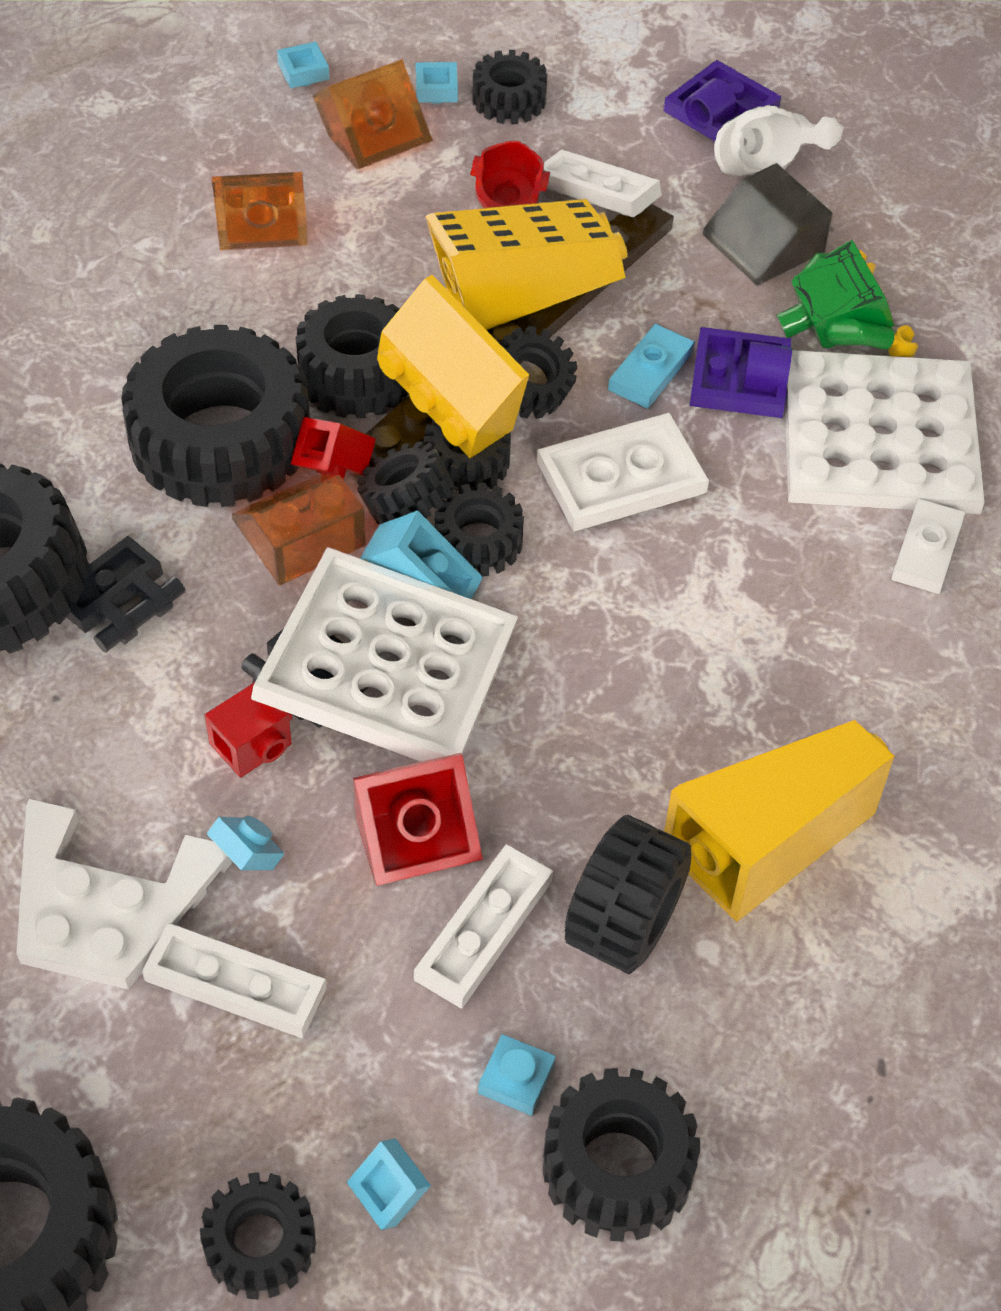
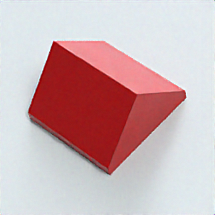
[353,753,483,886]

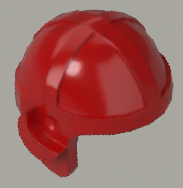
[470,141,551,208]

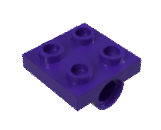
[664,60,782,141]
[689,327,792,418]

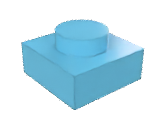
[277,42,330,89]
[416,62,458,104]
[207,816,285,870]
[478,1034,556,1116]
[347,1138,431,1230]

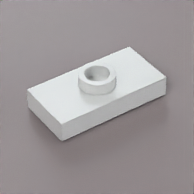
[891,498,966,594]

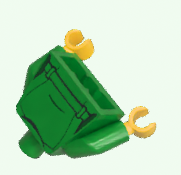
[776,239,919,358]

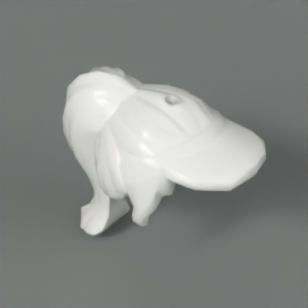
[714,105,844,178]

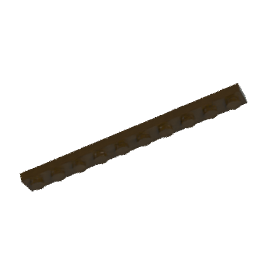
[365,204,674,467]

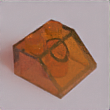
[313,59,433,170]
[212,172,308,250]
[232,475,366,586]

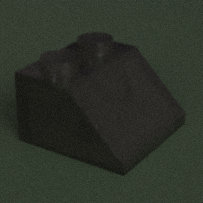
[703,163,833,286]

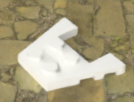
[16,799,232,989]

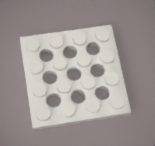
[785,350,985,514]
[251,547,518,762]

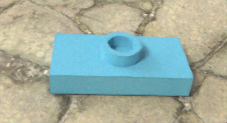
[608,324,695,409]

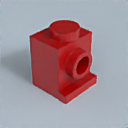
[291,417,376,480]

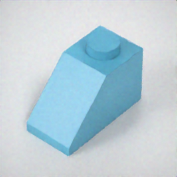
[360,511,483,599]

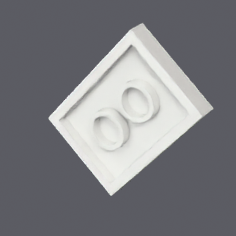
[537,413,709,532]

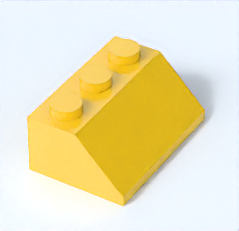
[377,275,529,458]

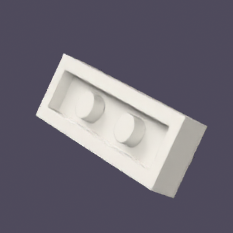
[544,149,662,218]
[414,844,553,1009]
[142,923,326,1039]

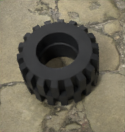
[295,294,409,419]
[565,815,691,974]
[542,1067,700,1242]

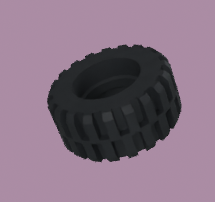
[121,325,310,507]
[0,463,89,654]
[0,1097,118,1311]

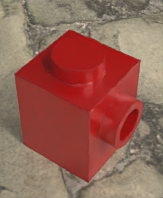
[204,681,292,778]

